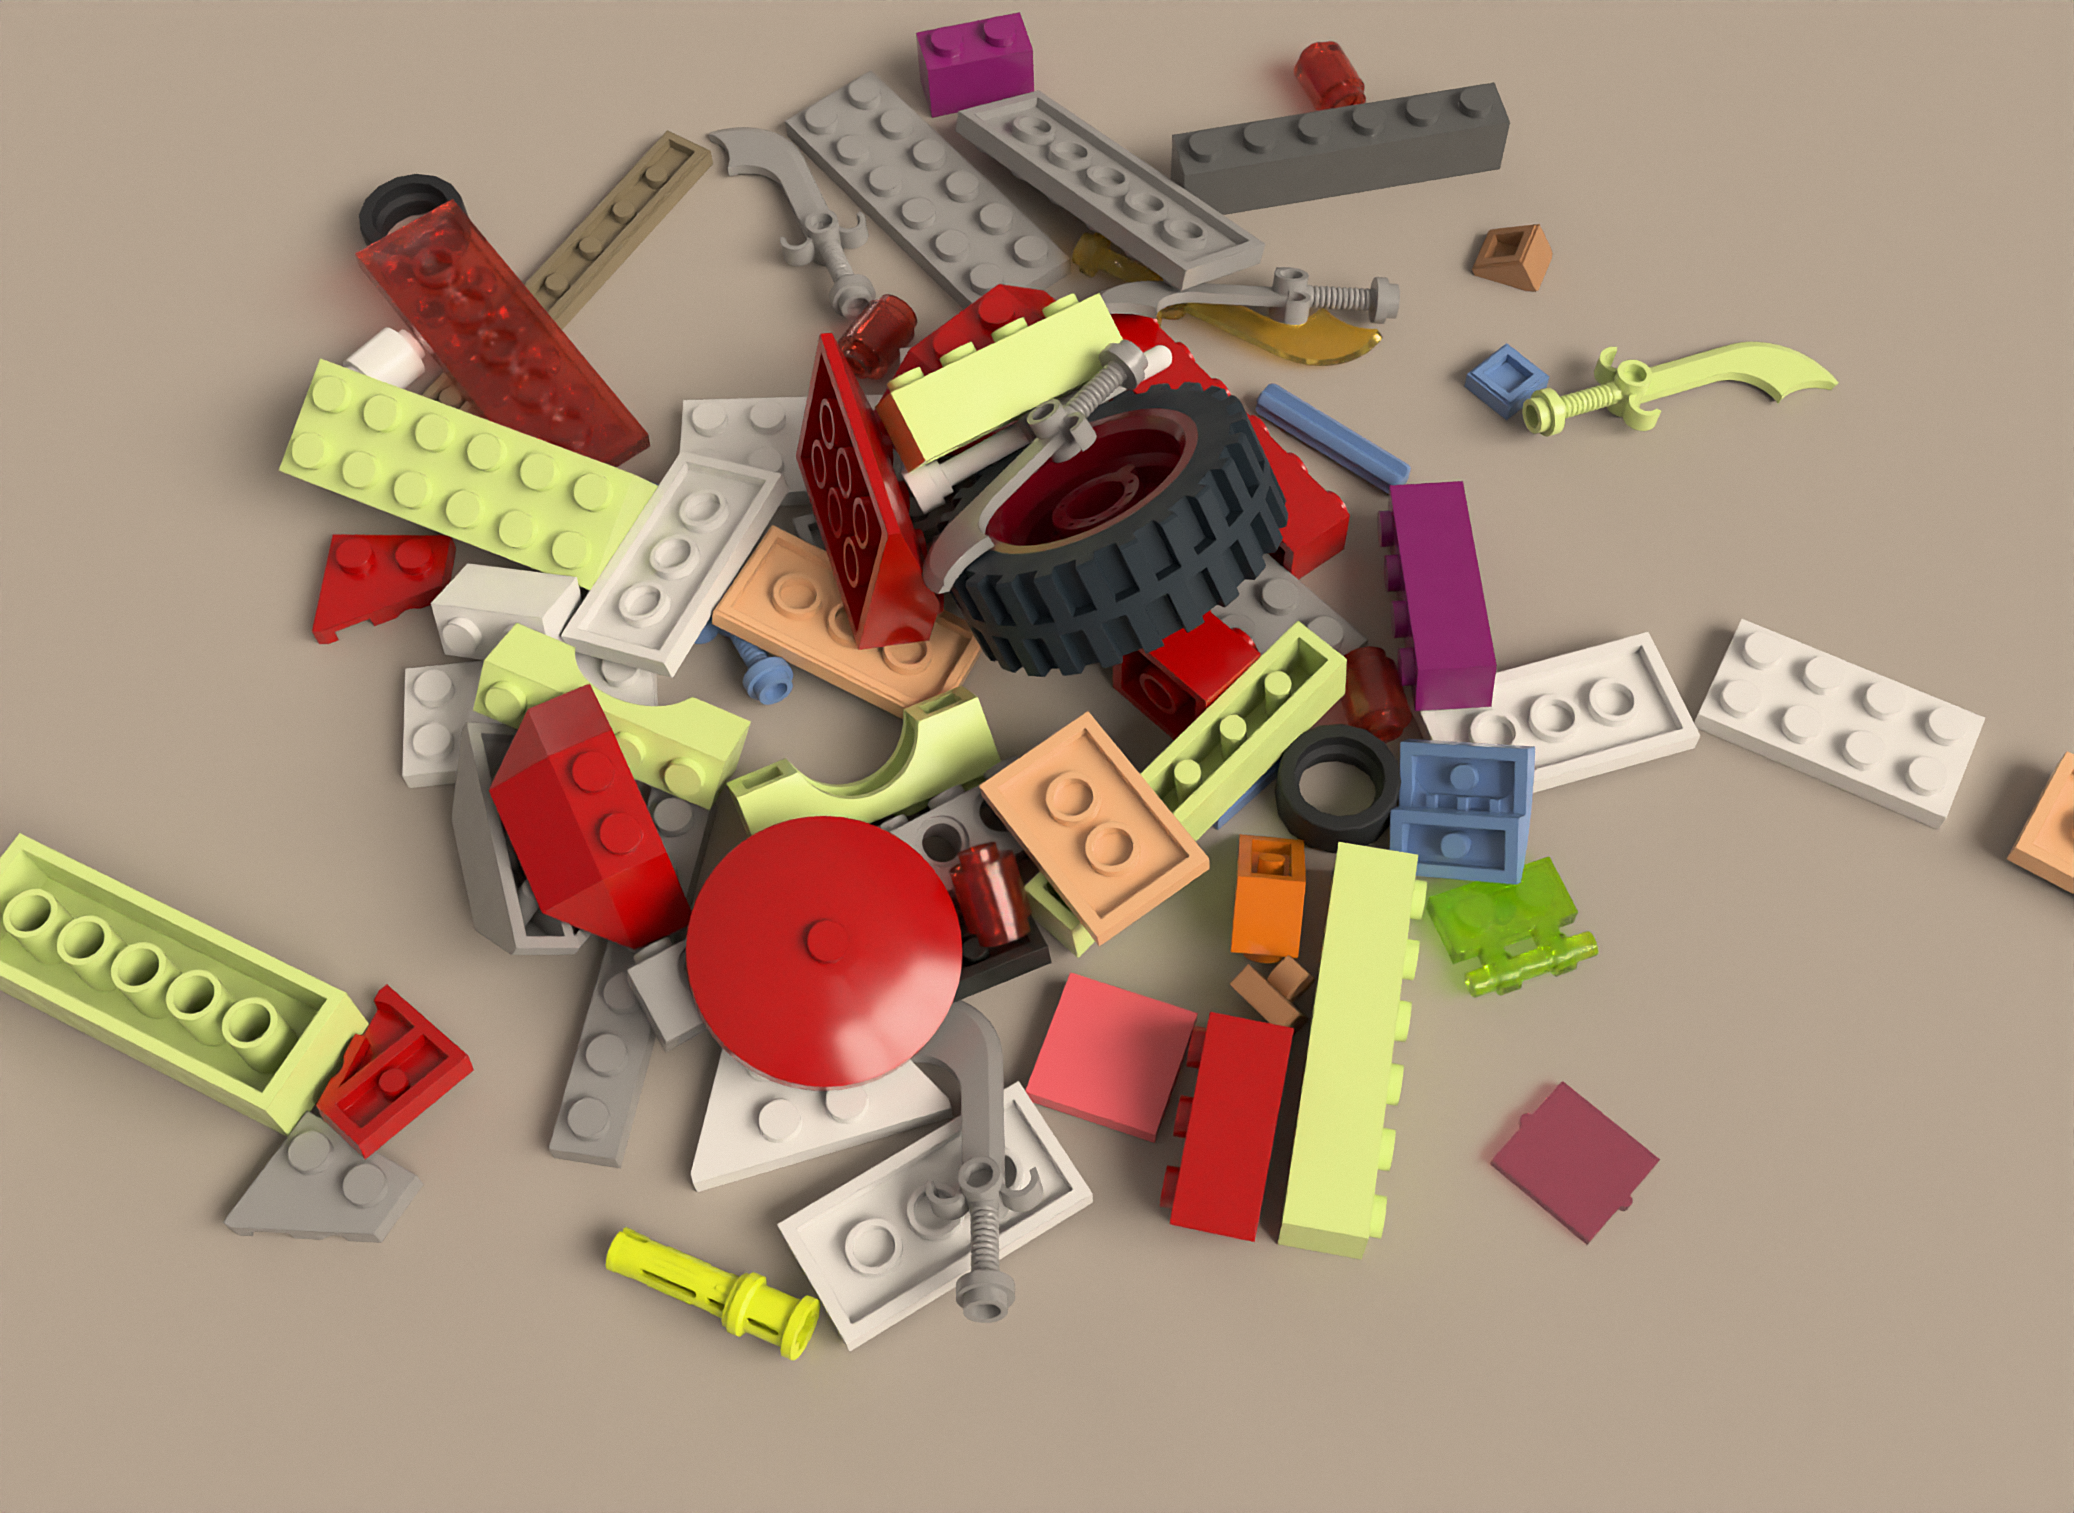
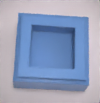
[1464,343,1550,420]

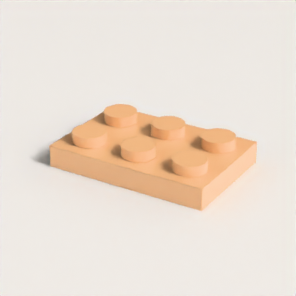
[979,711,1210,947]

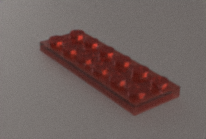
[355,199,651,468]

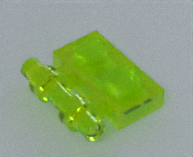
[1426,856,1599,998]

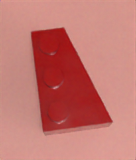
[1159,1012,1294,1242]

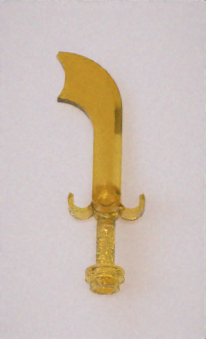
[1072,232,1383,366]

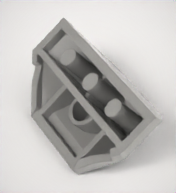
[451,722,592,955]

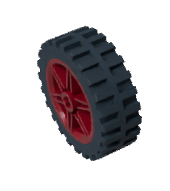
[932,382,1288,677]

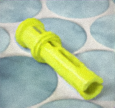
[605,1227,821,1361]

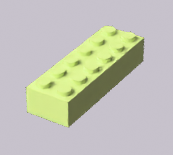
[278,358,658,590]
[0,833,369,1137]

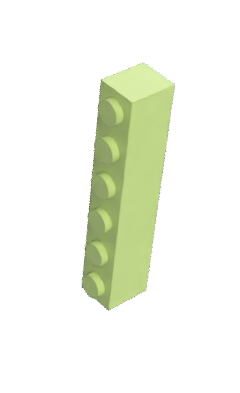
[1023,621,1347,958]
[1278,842,1427,1260]

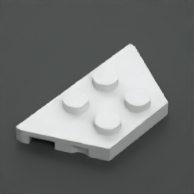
[691,1048,953,1192]

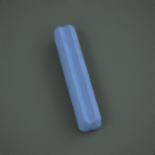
[1255,383,1411,494]

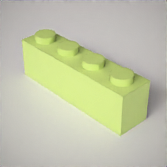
[874,293,1123,473]

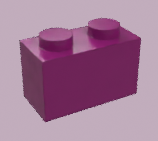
[916,12,1034,118]

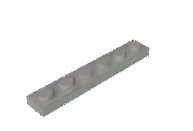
[549,787,717,1169]

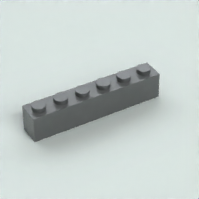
[1171,82,1510,215]

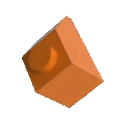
[1231,834,1306,963]

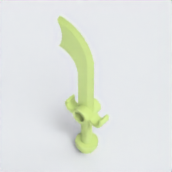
[1522,342,1839,437]

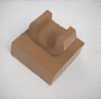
[1230,955,1316,1036]

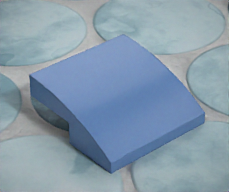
[1390,739,1535,885]

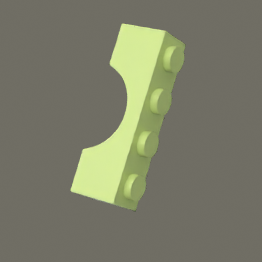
[473,623,751,810]
[726,685,1001,838]

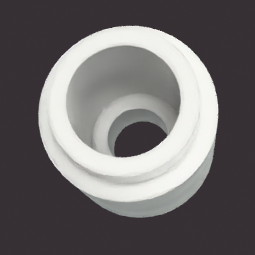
[343,327,425,389]

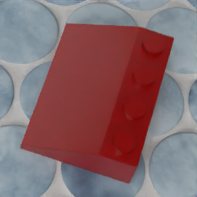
[796,333,944,650]

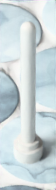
[901,345,1172,515]

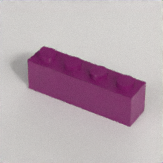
[1377,481,1497,711]

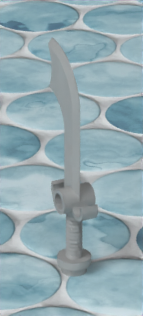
[709,127,876,320]
[1094,267,1400,325]
[922,340,1148,594]
[911,1000,1043,1323]

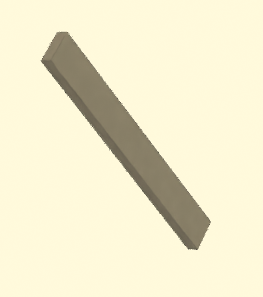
[421,130,713,418]

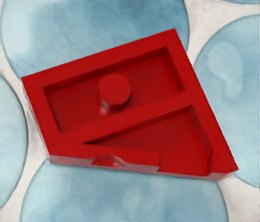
[312,534,456,644]

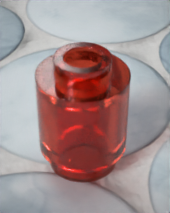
[1294,41,1366,111]
[837,294,918,380]
[1340,646,1412,744]
[948,841,1032,947]

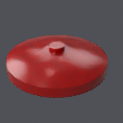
[686,816,962,1091]

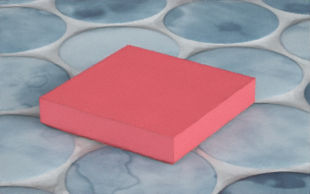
[1025,972,1198,1143]

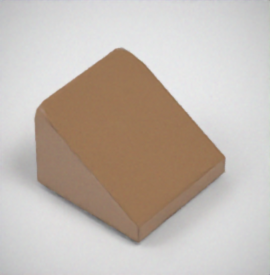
[1472,224,1553,292]

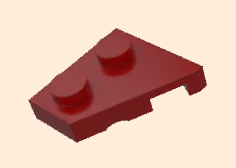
[316,984,474,1160]

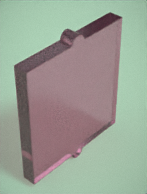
[1490,1081,1660,1246]

